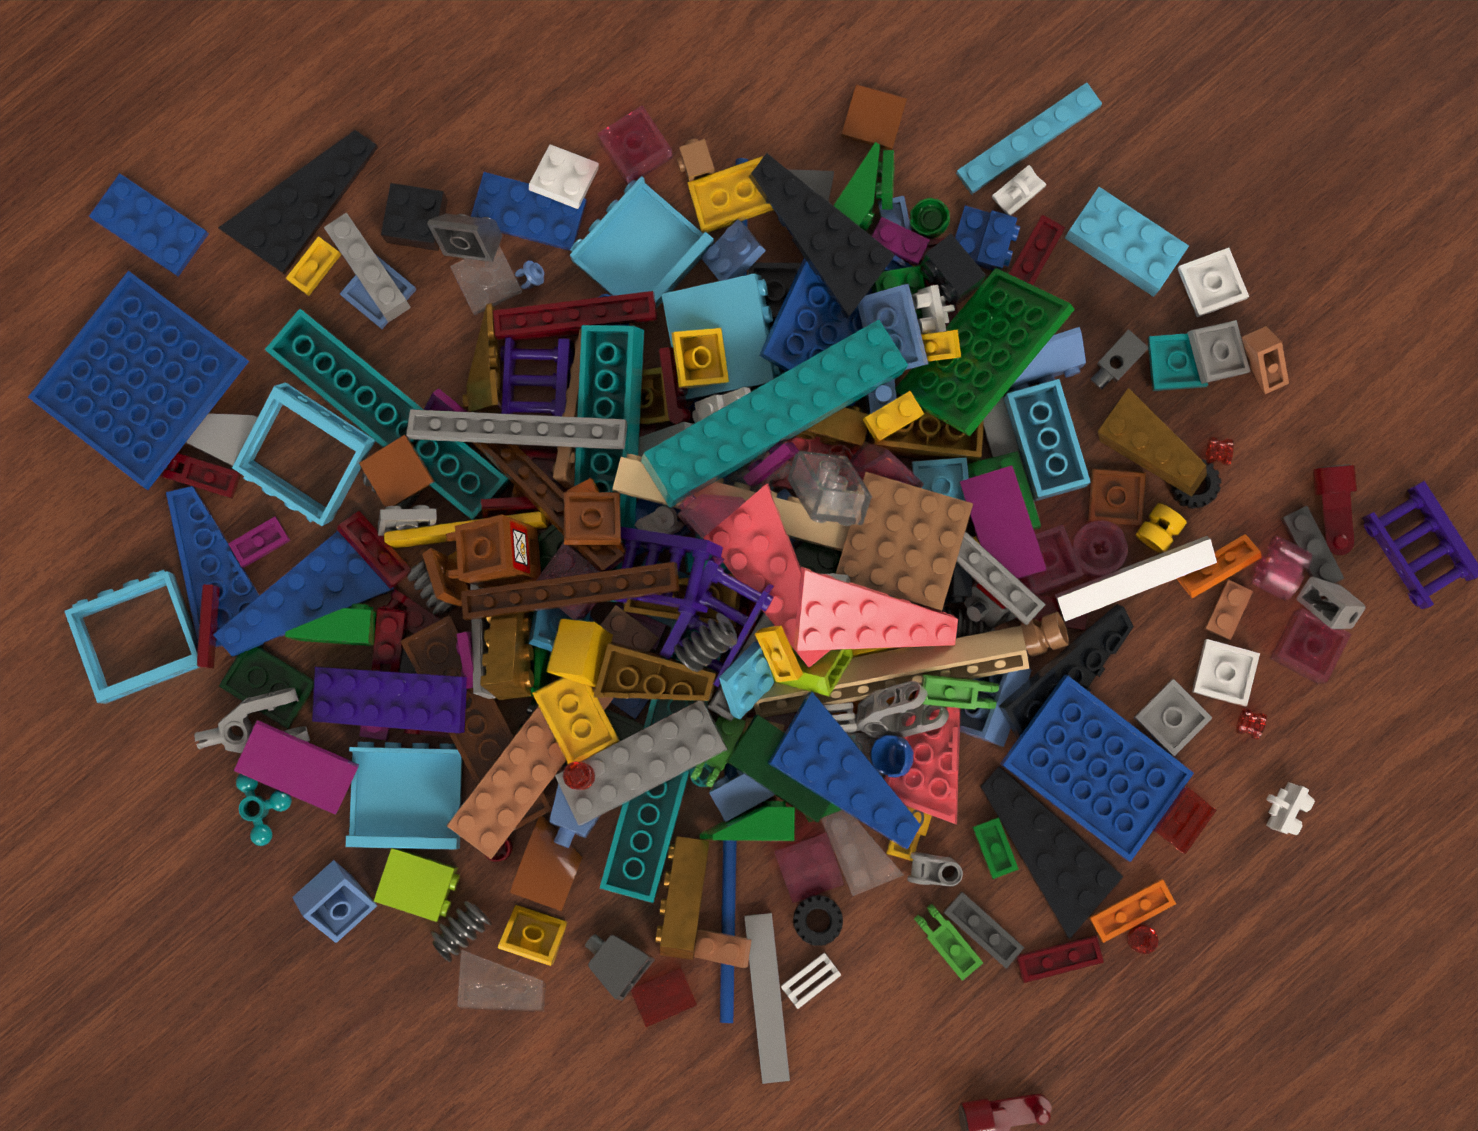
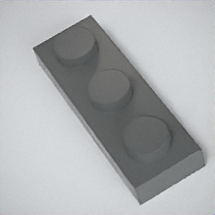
[1281,506,1344,583]
[943,892,1024,969]

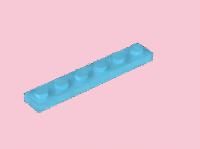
[956,83,1102,195]

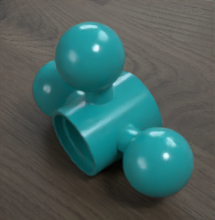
[236,774,292,846]

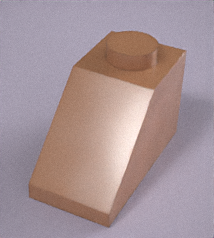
[1242,326,1289,394]

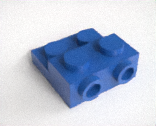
[955,206,1020,271]

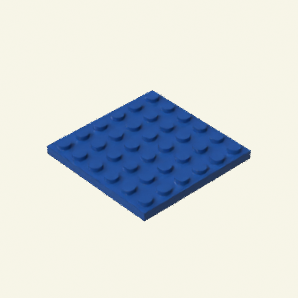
[28,271,249,490]

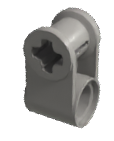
[907,852,963,886]

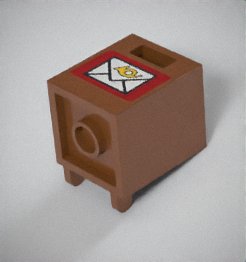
[446,515,541,588]

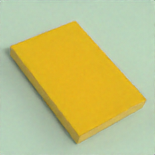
[688,156,774,234]
[532,677,619,767]

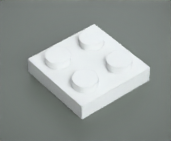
[529,144,599,209]
[1177,248,1249,317]
[1192,639,1260,707]

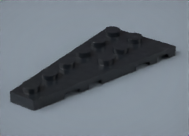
[218,130,378,275]
[749,153,895,319]
[999,604,1134,740]
[980,766,1123,939]

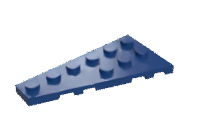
[166,486,260,647]
[213,531,394,657]
[768,691,921,849]

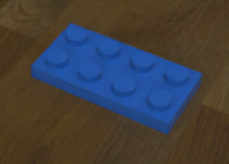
[471,172,587,251]
[89,173,209,277]

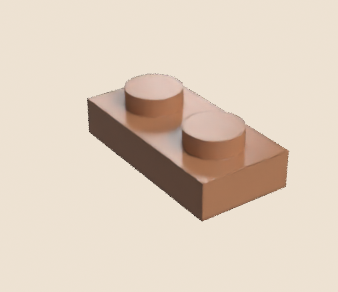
[1204,580,1253,641]
[694,929,752,968]

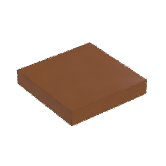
[841,84,907,150]
[359,435,435,508]
[1087,468,1146,527]
[564,492,621,545]

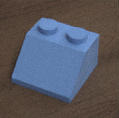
[292,860,377,943]

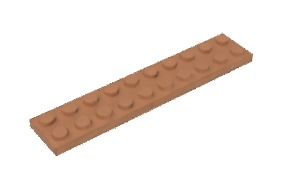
[446,605,659,859]

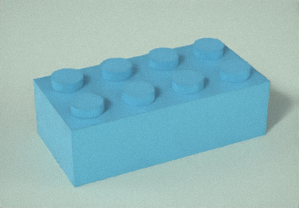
[1065,187,1189,297]
[1004,379,1091,502]

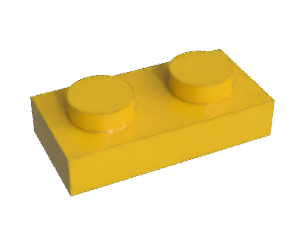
[286,236,341,296]
[921,330,961,361]
[863,391,924,443]
[755,625,803,682]

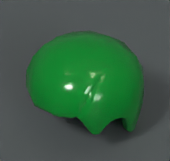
[910,198,950,239]

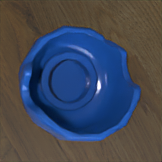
[870,735,914,778]

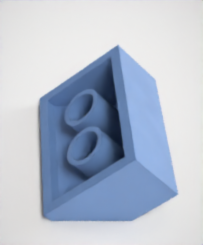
[1006,327,1086,393]
[960,669,1032,747]

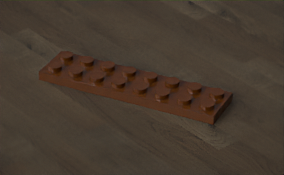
[400,616,552,832]

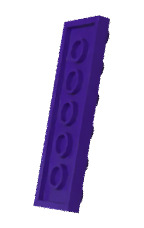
[312,667,467,733]

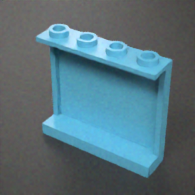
[570,176,714,323]
[662,274,782,401]
[346,742,463,849]

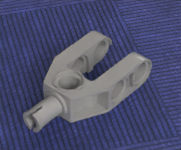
[838,681,949,738]
[195,687,310,753]

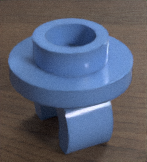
[515,261,544,289]

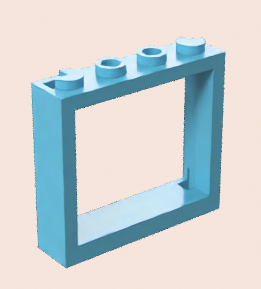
[232,382,376,526]
[64,570,199,704]

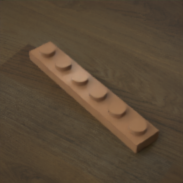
[552,329,582,488]

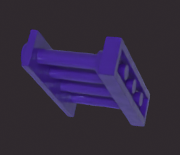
[501,338,574,448]
[1362,481,1478,609]
[614,526,723,615]
[660,557,774,687]

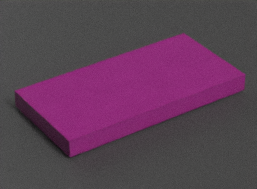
[959,466,1047,579]
[234,720,359,815]

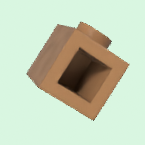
[676,139,715,182]

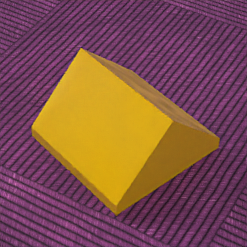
[671,328,729,389]
[546,619,613,688]
[498,905,567,966]

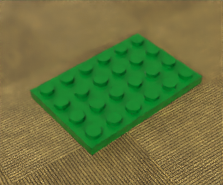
[895,268,1075,436]

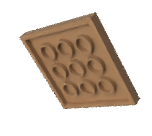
[836,472,973,611]

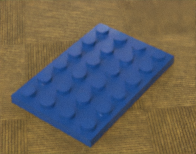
[759,255,913,408]
[1000,675,1194,862]

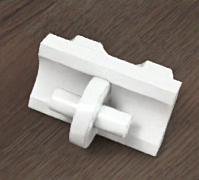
[992,165,1046,216]
[911,285,955,334]
[635,505,684,549]
[1266,782,1315,835]

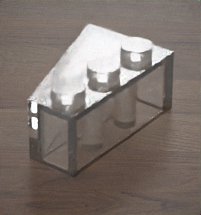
[820,810,903,896]
[457,950,546,1012]

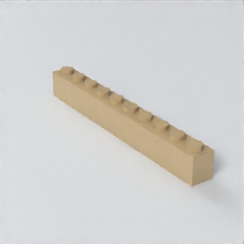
[612,454,854,552]
[754,626,1030,718]

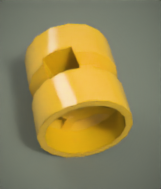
[1135,503,1187,554]

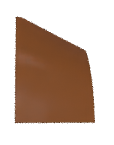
[422,548,471,606]
[510,816,583,911]

